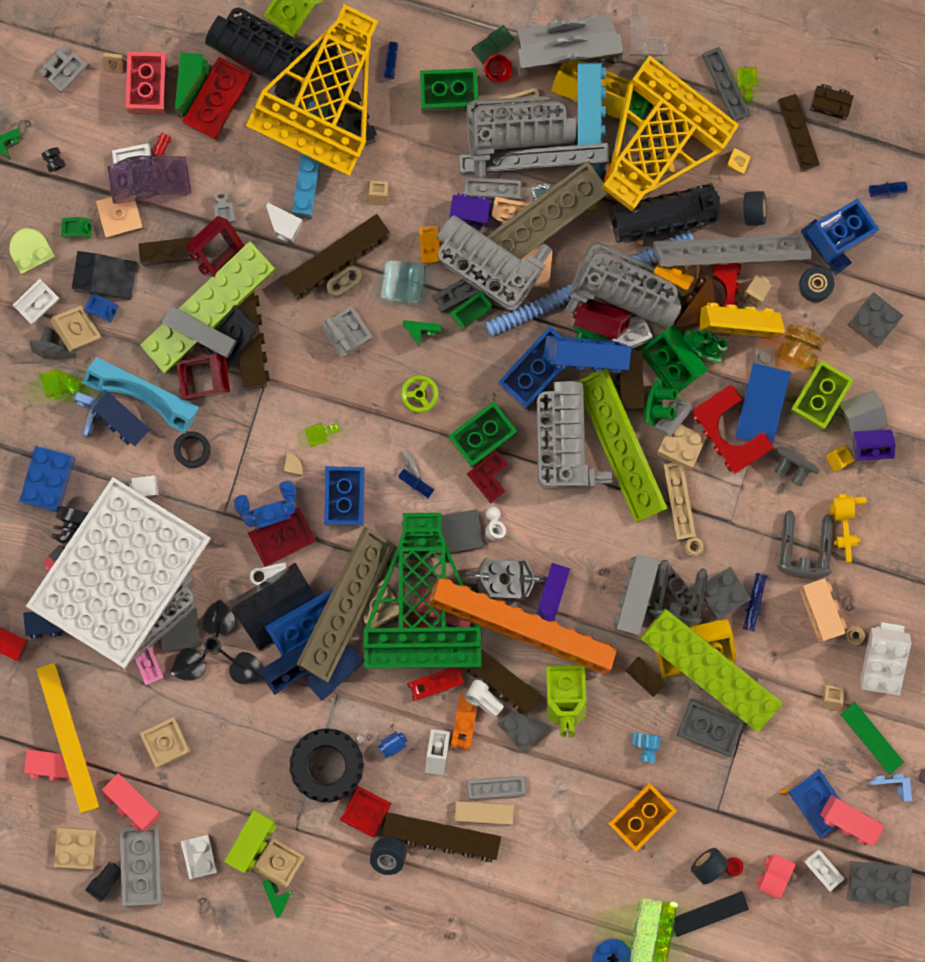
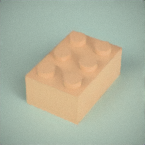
[799,578,847,642]

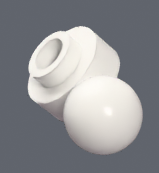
[485,506,506,541]

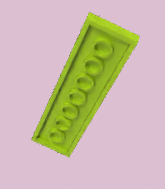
[140,241,277,374]
[578,368,668,523]
[640,608,783,733]

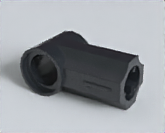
[85,861,121,902]

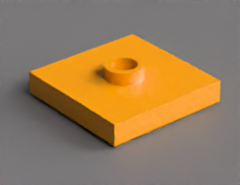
[653,263,694,290]

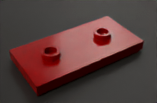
[182,57,252,141]

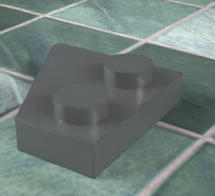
[497,711,550,752]

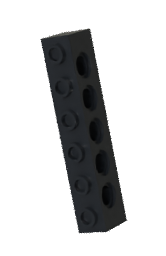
[309,42,377,147]

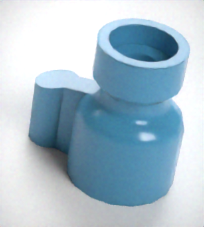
[632,732,661,763]

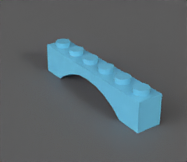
[83,357,199,433]

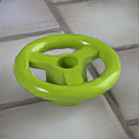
[400,375,439,413]

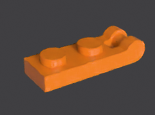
[451,694,477,751]

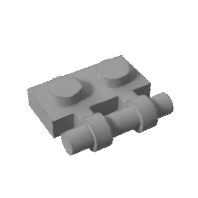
[39,44,88,93]

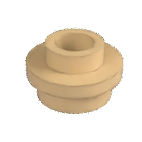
[685,537,704,557]
[845,626,865,645]

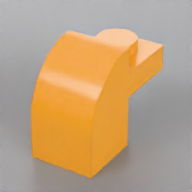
[419,226,440,264]

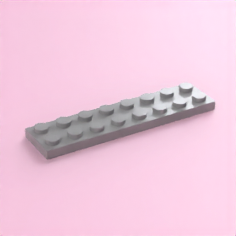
[653,234,812,268]

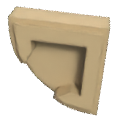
[284,453,303,475]

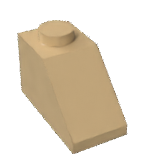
[742,276,772,307]

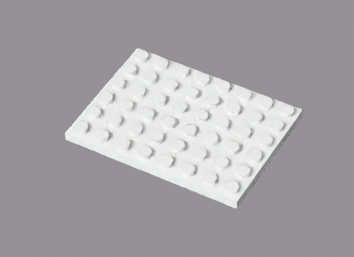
[26,477,211,669]

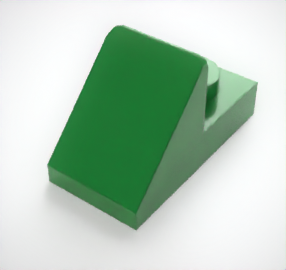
[0,128,24,159]
[403,320,441,347]
[262,879,292,918]

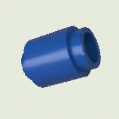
[378,731,408,758]

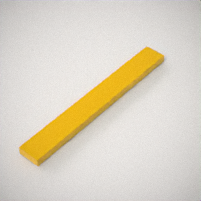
[36,663,100,814]

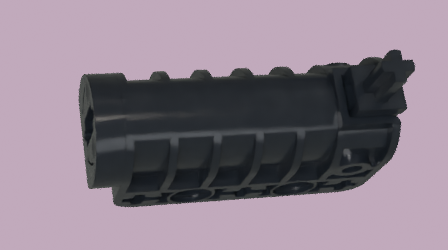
[205,7,314,103]
[608,183,721,244]

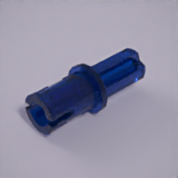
[869,182,908,197]
[398,469,435,499]

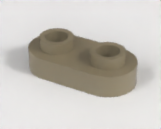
[327,266,362,297]

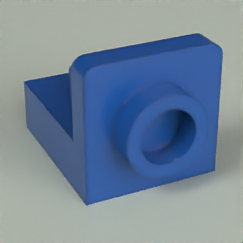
[84,293,118,322]

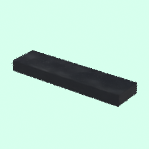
[669,891,749,937]

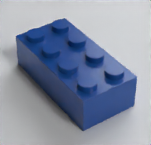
[498,326,565,410]
[544,335,632,372]

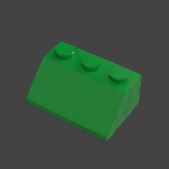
[640,325,709,393]

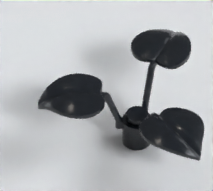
[170,600,262,684]

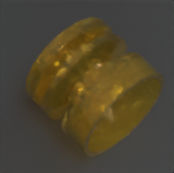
[777,324,826,370]

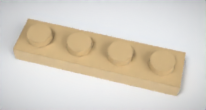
[663,463,696,540]

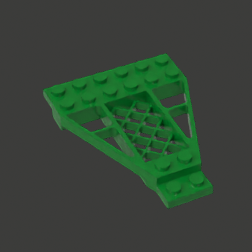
[364,513,482,669]

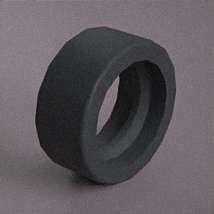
[174,431,211,468]

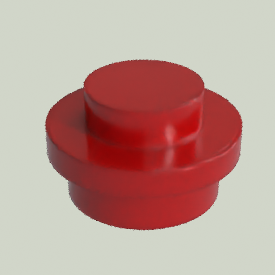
[725,857,744,877]

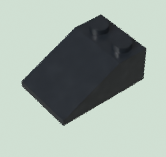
[72,251,137,299]

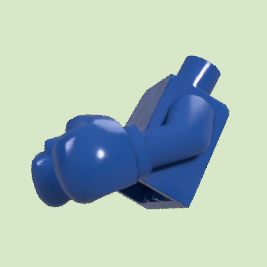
[234,480,297,530]

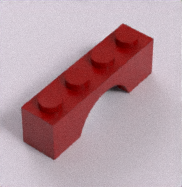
[710,263,741,336]

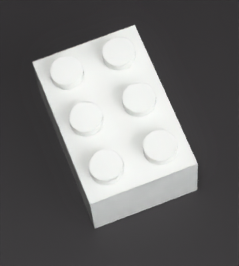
[860,627,912,696]

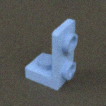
[73,392,95,436]
[869,774,912,802]

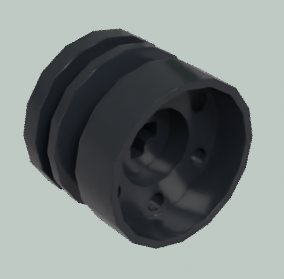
[51,506,88,545]

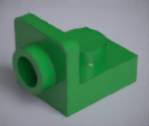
[61,217,92,238]

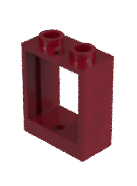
[185,216,245,277]
[573,299,632,340]
[177,354,230,401]

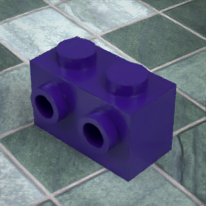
[449,193,491,227]
[853,429,896,461]

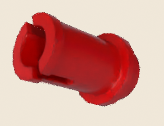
[152,132,172,158]

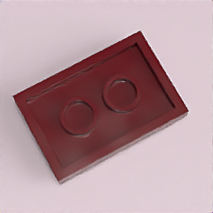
[248,507,316,567]

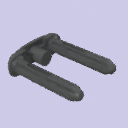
[777,510,833,579]
[647,560,708,626]

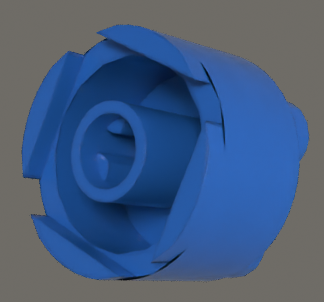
[592,937,632,962]

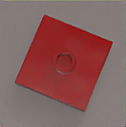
[340,786,392,838]

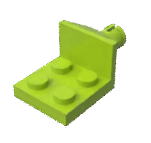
[263,0,324,37]
[546,665,586,738]

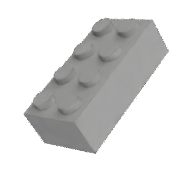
[613,554,660,636]

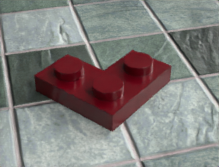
[466,450,508,504]

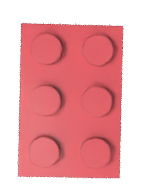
[125,52,168,114]

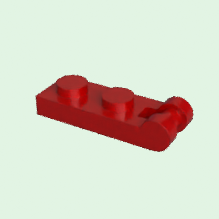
[407,668,464,701]

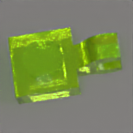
[737,67,758,102]
[304,423,340,447]

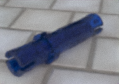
[742,573,768,632]

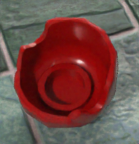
[484,54,513,83]

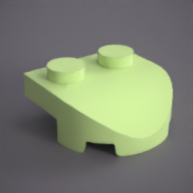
[9,228,55,274]

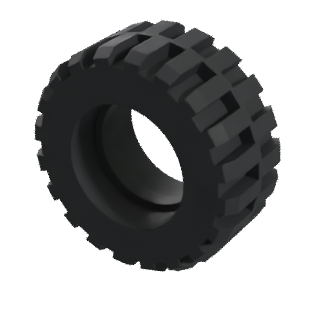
[289,728,364,803]

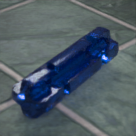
[384,42,398,79]

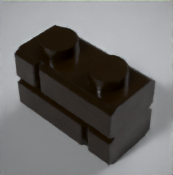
[809,84,854,120]
[625,656,666,697]

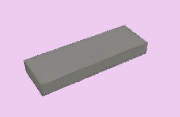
[464,177,522,200]
[467,776,526,800]

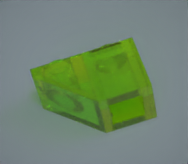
[39,369,85,400]

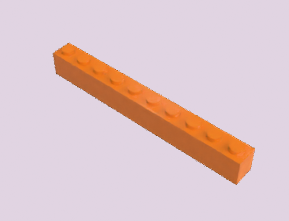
[428,578,617,675]

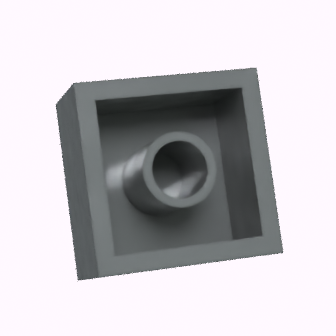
[847,292,904,348]
[703,567,751,621]

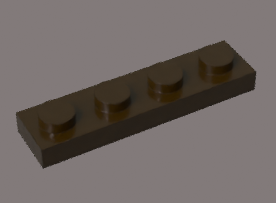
[777,94,820,172]

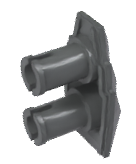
[30,327,76,359]
[775,446,820,486]

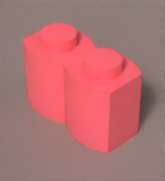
[756,854,796,900]

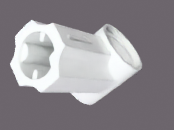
[250,562,287,585]
[465,680,504,717]

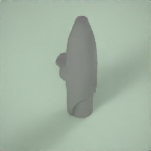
[402,450,419,477]

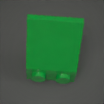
[175,52,210,117]

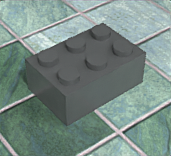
[847,861,912,906]

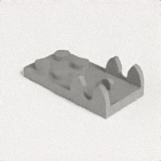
[120,826,164,907]

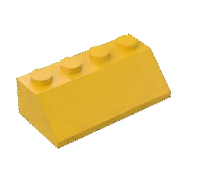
[551,60,633,119]
[699,303,785,338]
[655,618,737,678]

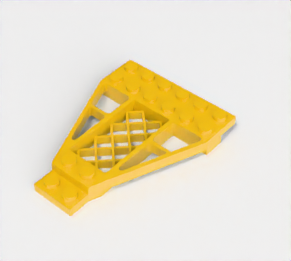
[245,4,378,177]
[601,55,739,211]

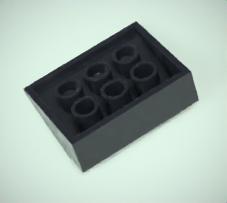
[229,562,316,650]

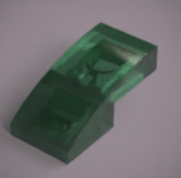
[471,25,515,65]

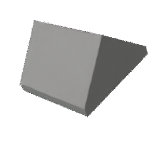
[839,390,888,439]

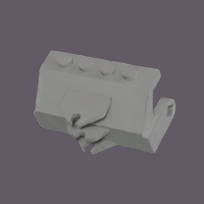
[517,15,623,76]

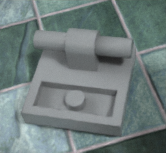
[320,305,373,359]

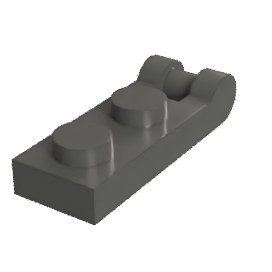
[432,272,486,313]

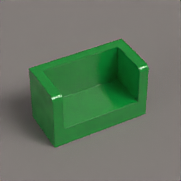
[450,291,492,331]

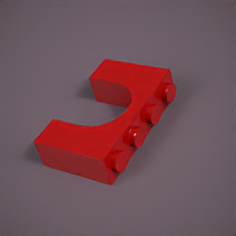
[692,384,775,474]

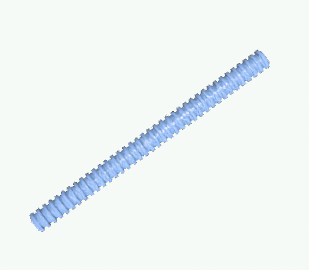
[485,230,694,338]

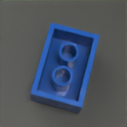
[807,198,879,263]
[19,446,75,512]
[324,466,365,526]

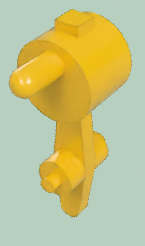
[829,493,867,563]

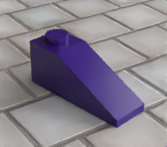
[536,563,570,621]

